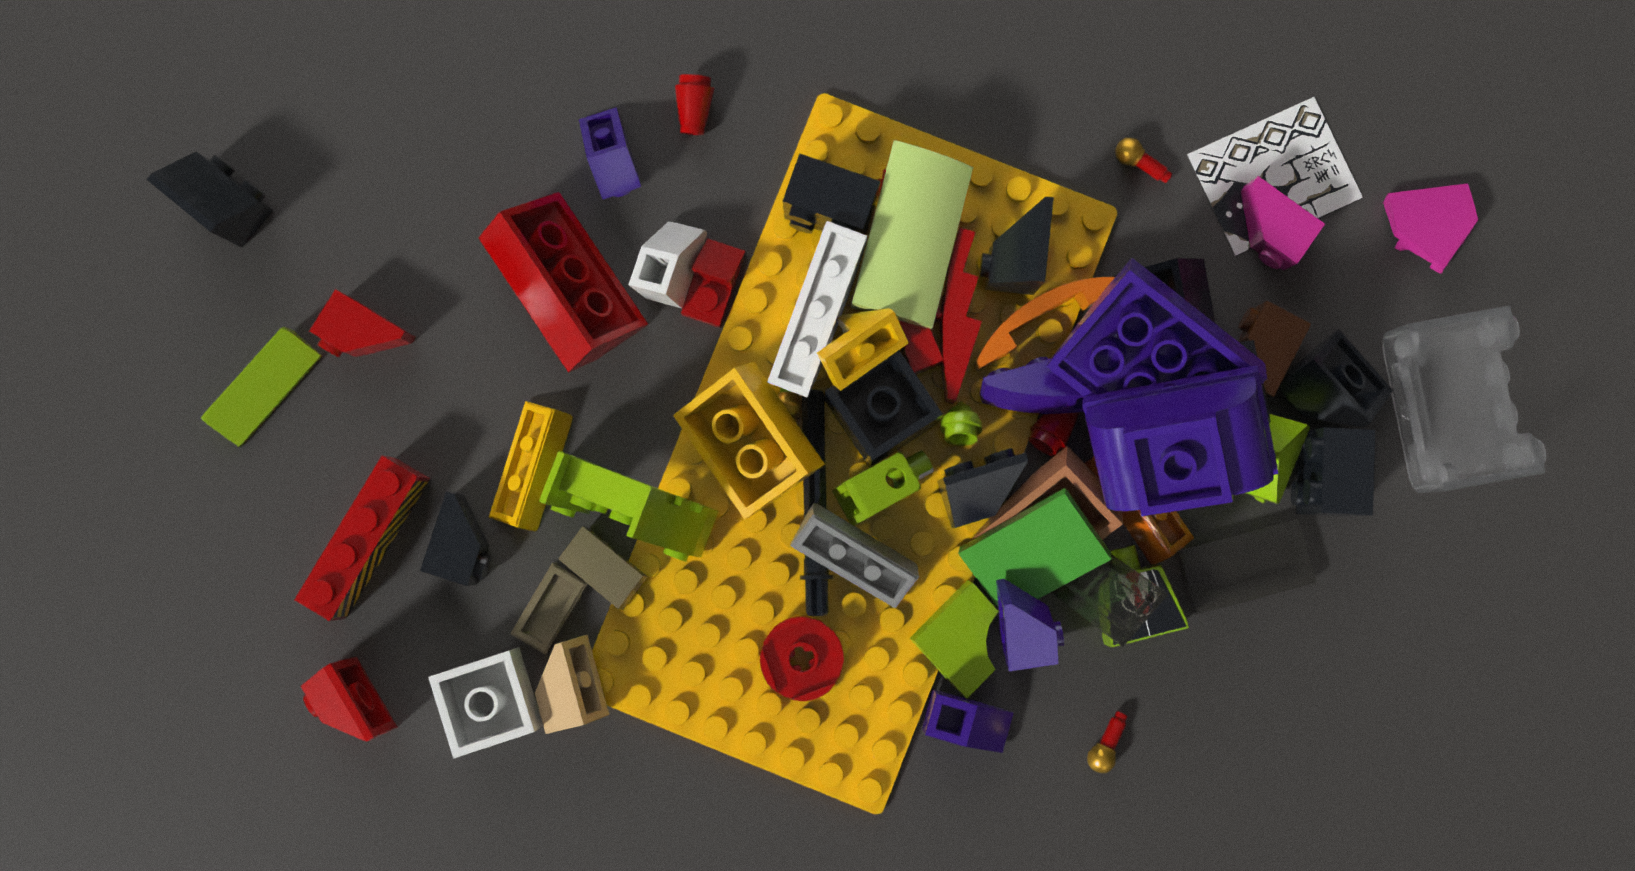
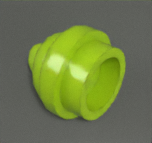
[940,401,982,446]

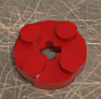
[760,616,844,701]

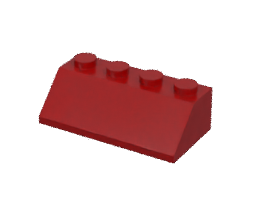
[478,192,648,373]

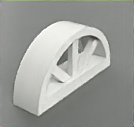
[767,221,867,397]

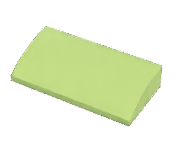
[851,140,973,329]

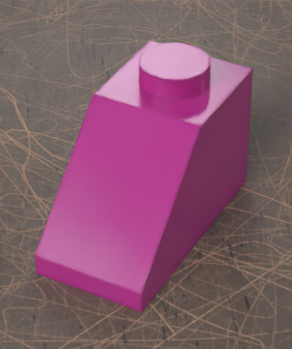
[1241,176,1325,271]

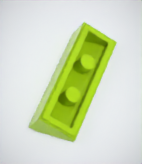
[201,327,322,447]

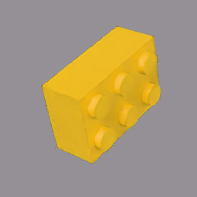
[673,362,825,520]

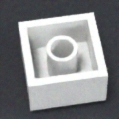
[428,647,543,759]

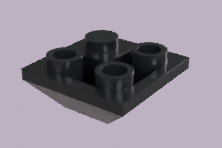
[937,448,1028,528]

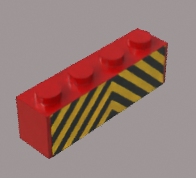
[294,455,430,621]

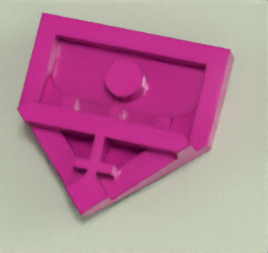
[1383,183,1478,274]

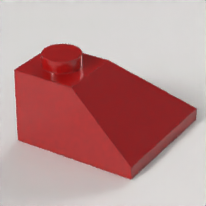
[301,657,397,742]

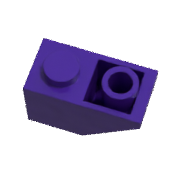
[922,689,1013,753]

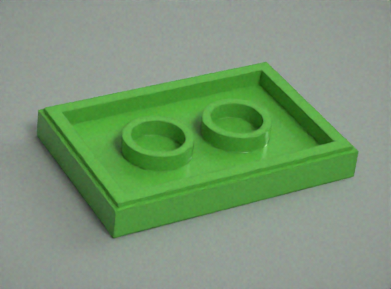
[958,488,1111,607]

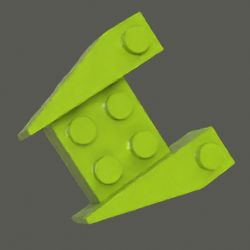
[539,450,719,562]

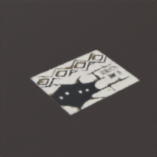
[1187,97,1363,256]

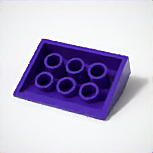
[1046,258,1267,396]

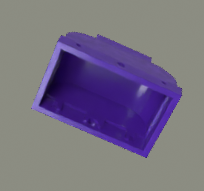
[1082,365,1278,516]

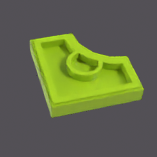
[910,580,998,699]

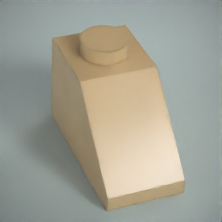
[535,635,609,734]

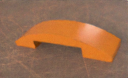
[973,277,1115,372]

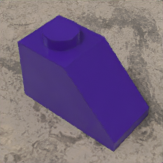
[579,107,641,199]
[996,579,1064,671]

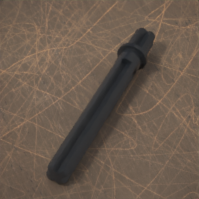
[800,389,833,616]

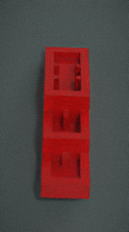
[940,227,982,404]

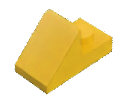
[817,308,909,391]

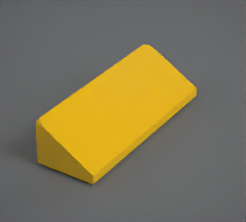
[489,401,573,532]

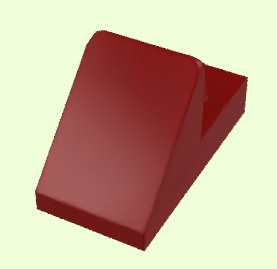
[681,238,746,328]

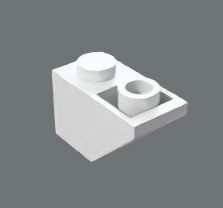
[628,221,707,308]

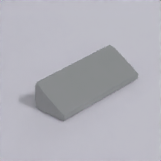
[790,503,919,608]

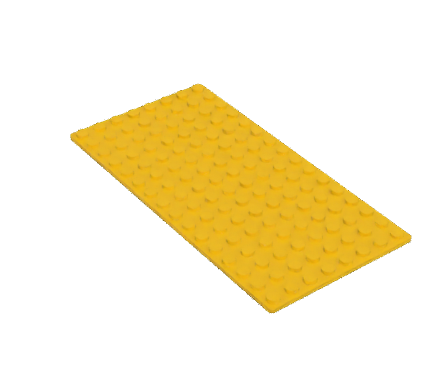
[592,93,1117,814]

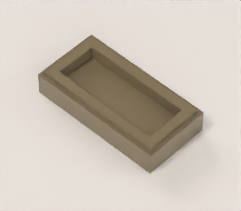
[558,526,648,610]
[510,562,589,655]

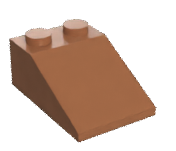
[972,446,1123,540]

